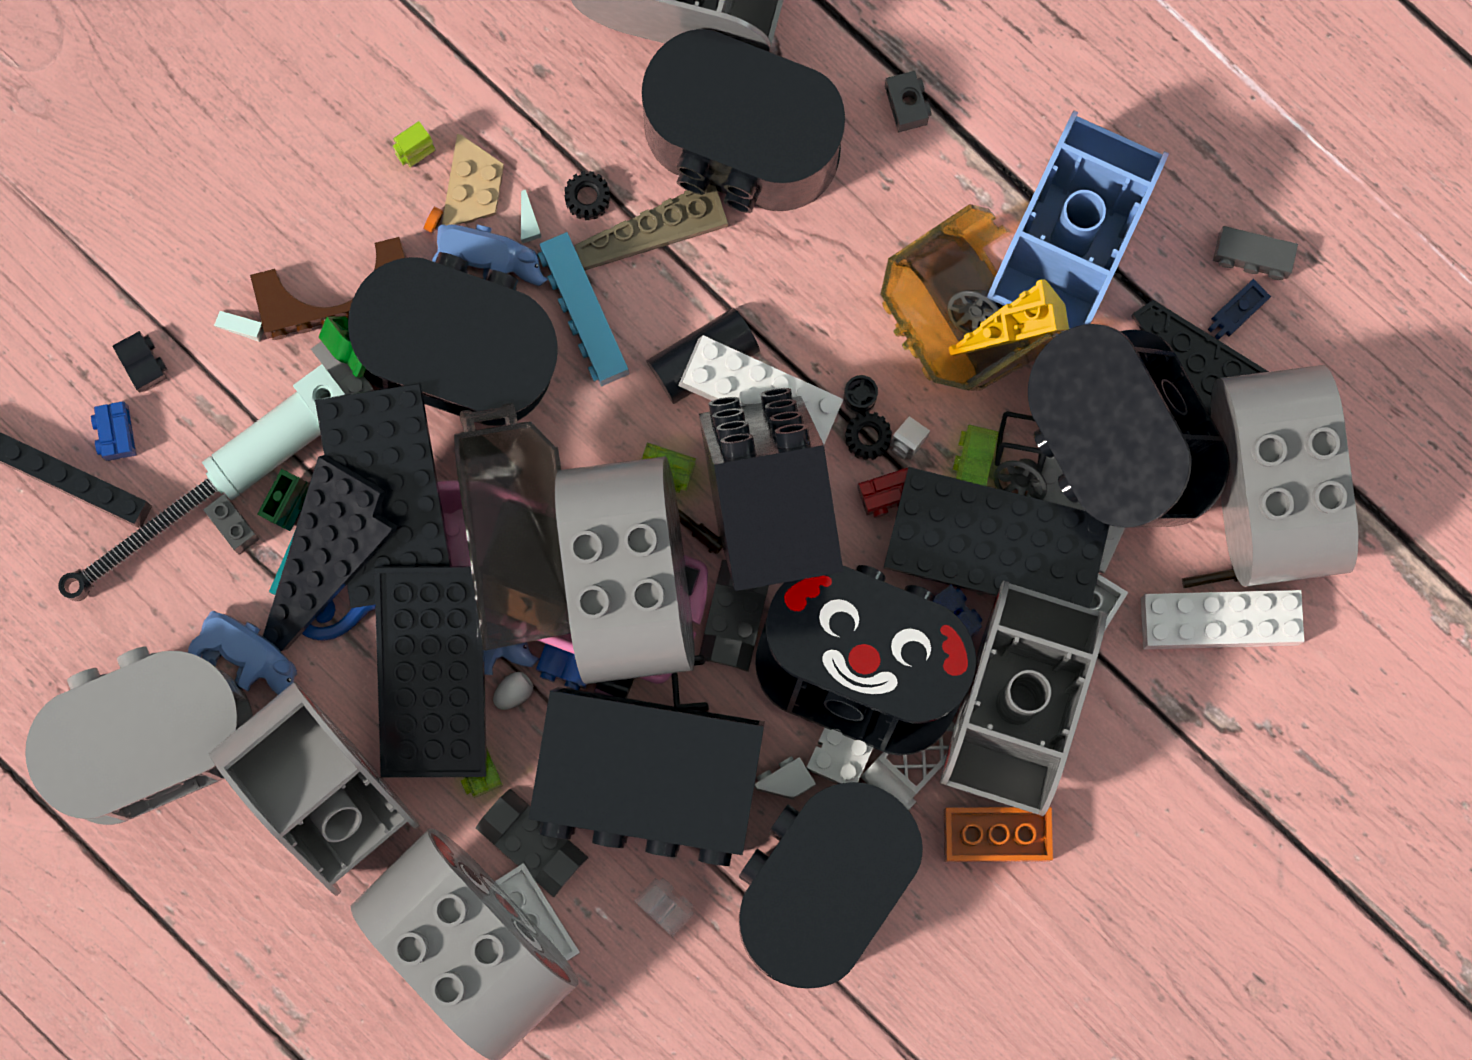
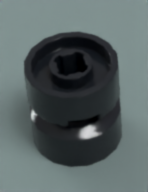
[843,375,878,415]

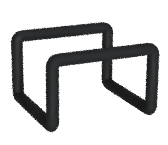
[995,411,1046,473]
[671,655,709,711]

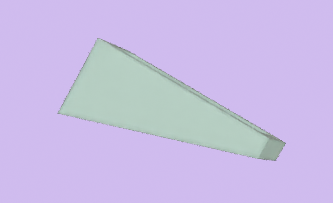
[521,190,541,244]
[214,311,264,342]

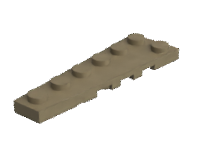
[575,184,728,271]

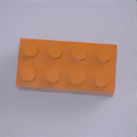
[944,807,1053,862]

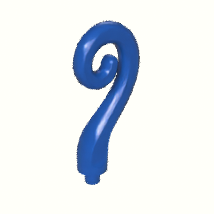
[302,600,375,641]

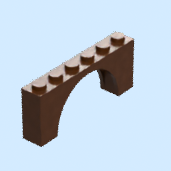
[250,237,406,340]

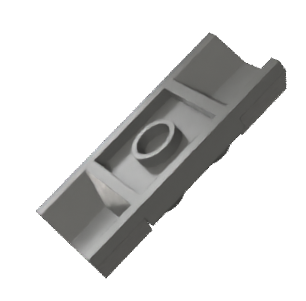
[699,560,769,672]
[476,789,589,897]

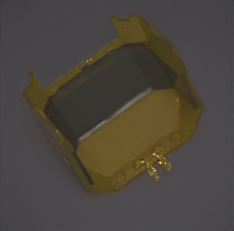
[880,204,1062,391]

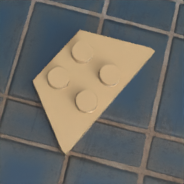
[442,134,504,225]

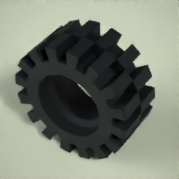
[564,171,610,220]
[845,411,892,460]

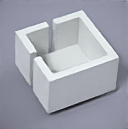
[806,728,873,784]

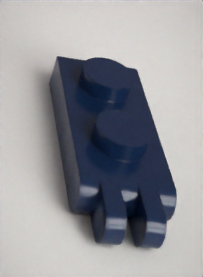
[1207,279,1271,340]

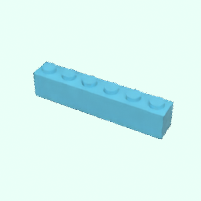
[537,232,629,387]

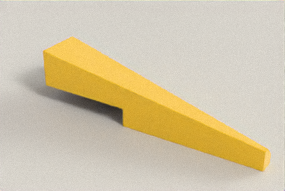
[949,279,1069,356]

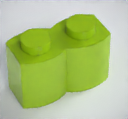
[392,121,436,168]

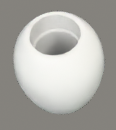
[493,672,533,710]

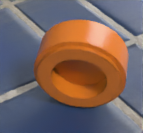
[423,206,443,233]

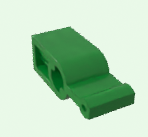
[319,316,366,377]

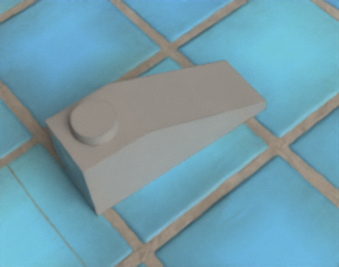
[311,341,374,395]

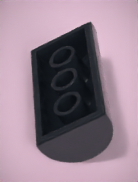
[646,308,760,404]

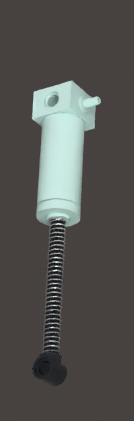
[58,364,345,602]

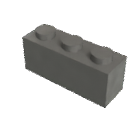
[1213,226,1298,280]

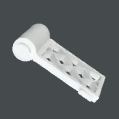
[861,722,955,810]

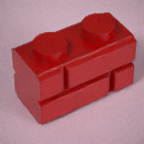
[857,468,908,518]

